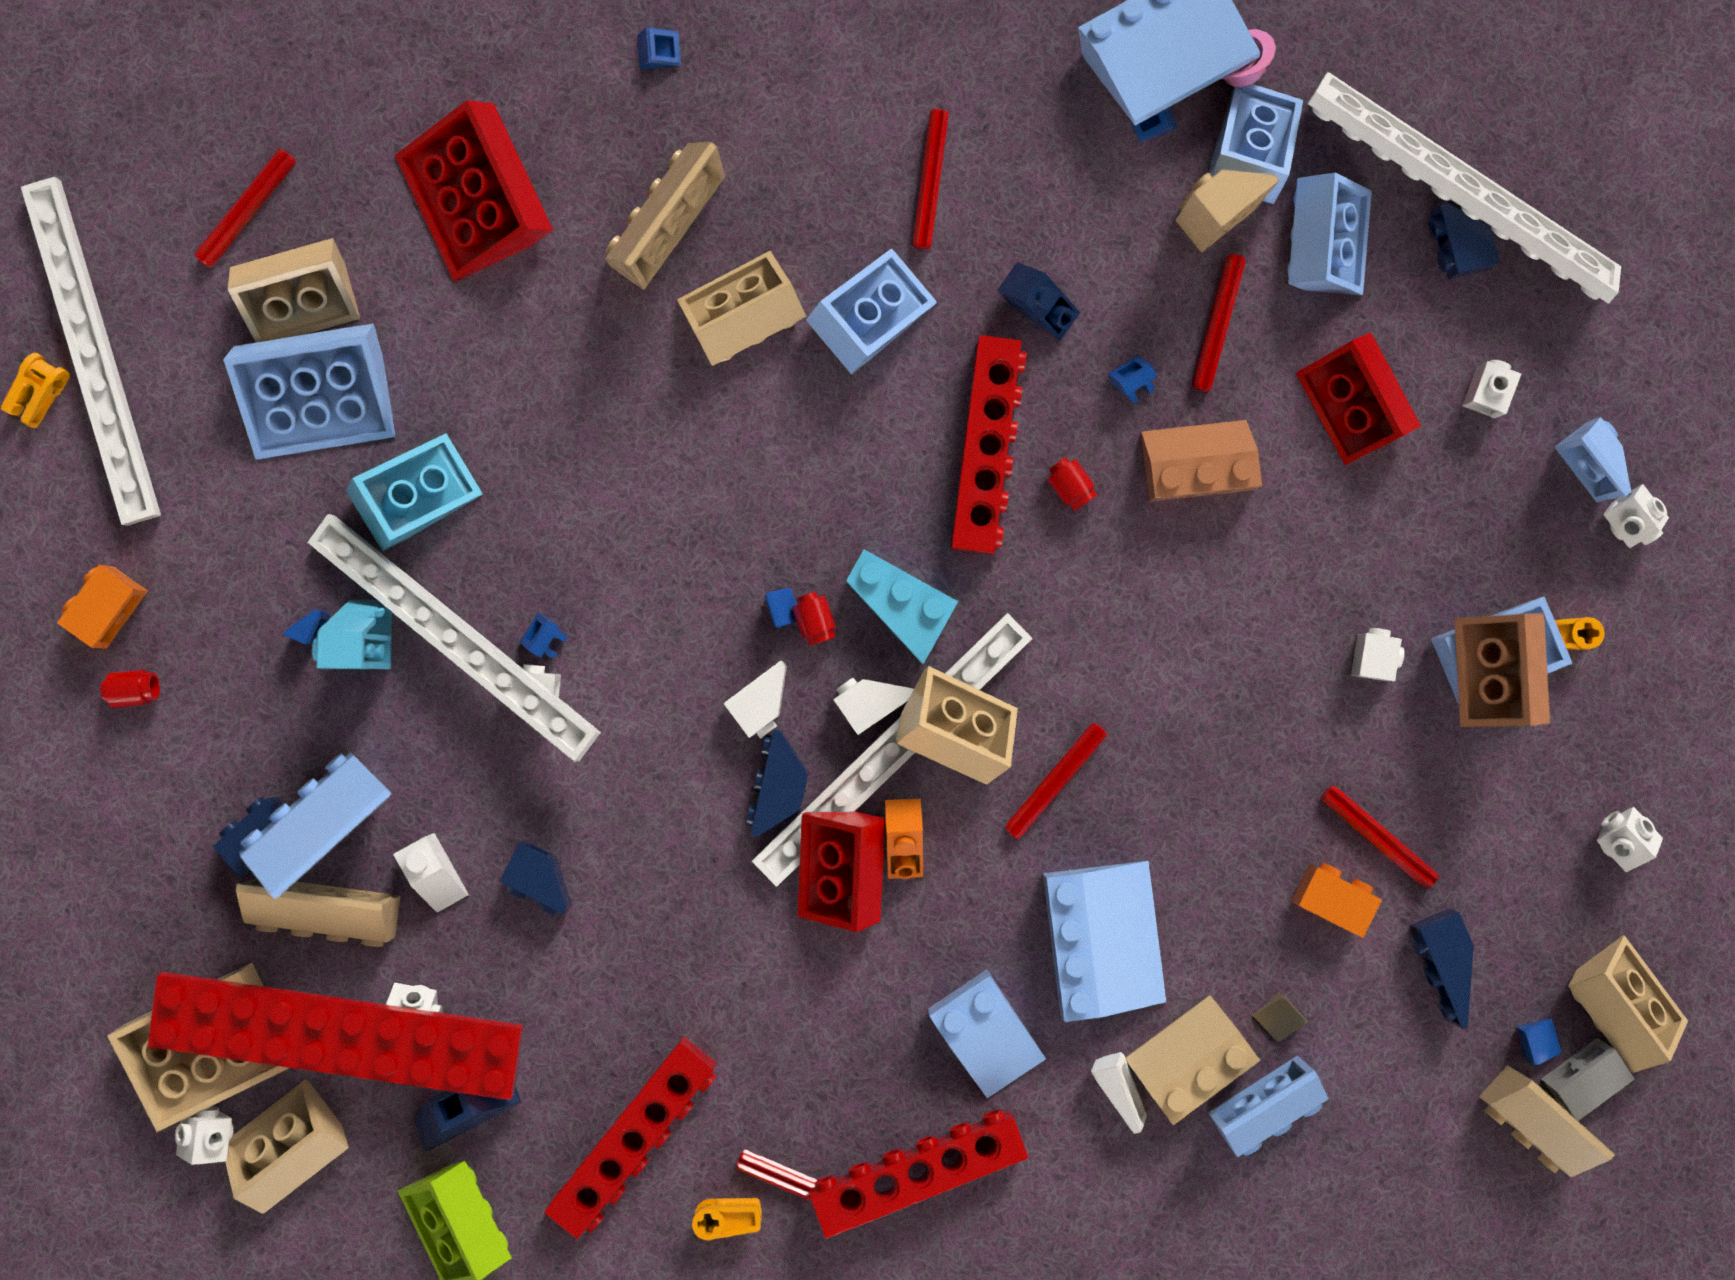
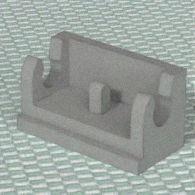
[1541,1037,1635,1121]

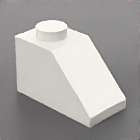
[724,660,787,739]
[834,677,914,735]
[393,833,469,913]

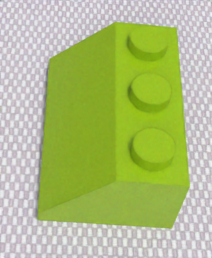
[398,1161,512,1280]

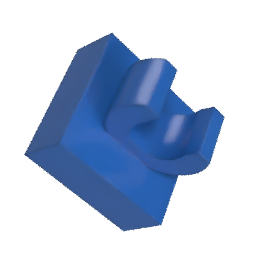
[1108,355,1157,403]
[519,612,568,658]

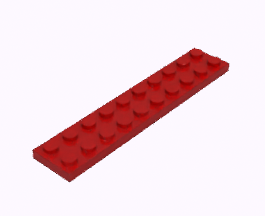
[147,972,524,1100]

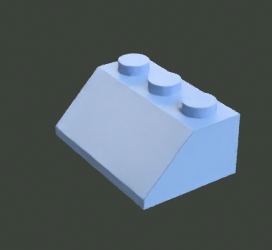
[1288,172,1372,295]
[1208,1055,1328,1157]

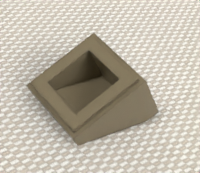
[1253,992,1308,1042]

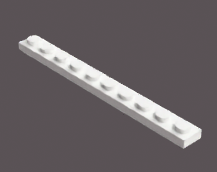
[21,177,161,526]
[307,514,601,762]
[752,613,1033,887]

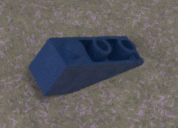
[1410,908,1474,1029]

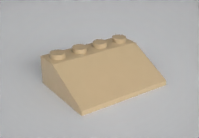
[605,142,725,290]
[107,963,288,1132]

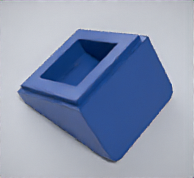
[637,27,681,70]
[1131,107,1178,143]
[765,588,797,628]
[283,609,330,645]
[1516,1018,1562,1066]

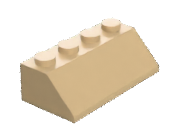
[236,878,401,947]

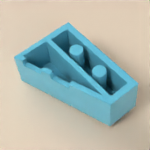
[846,549,958,665]
[312,599,392,669]

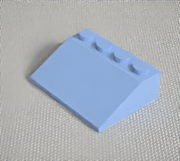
[1078,0,1260,125]
[223,323,395,460]
[239,752,391,899]
[1043,861,1166,1022]

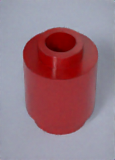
[1047,457,1098,512]
[792,591,836,646]
[100,669,160,708]

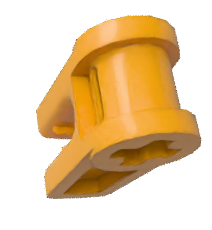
[0,352,70,428]
[1555,617,1605,650]
[692,1198,762,1240]

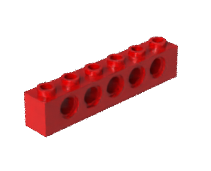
[950,335,1027,555]
[544,1036,716,1240]
[809,1109,1029,1239]

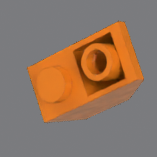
[885,798,923,879]

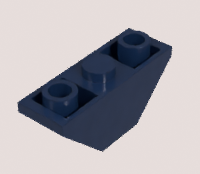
[746,729,809,837]
[413,1086,521,1151]

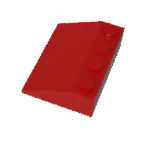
[395,100,553,282]

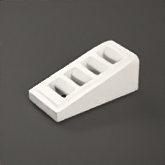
[1091,1052,1147,1134]

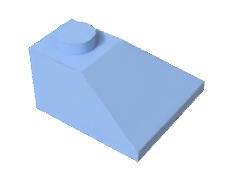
[1555,417,1631,503]

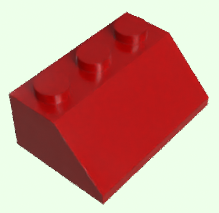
[1296,332,1421,466]
[797,812,886,933]

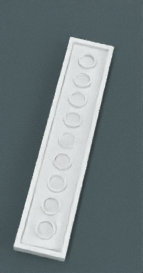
[1308,72,1621,304]

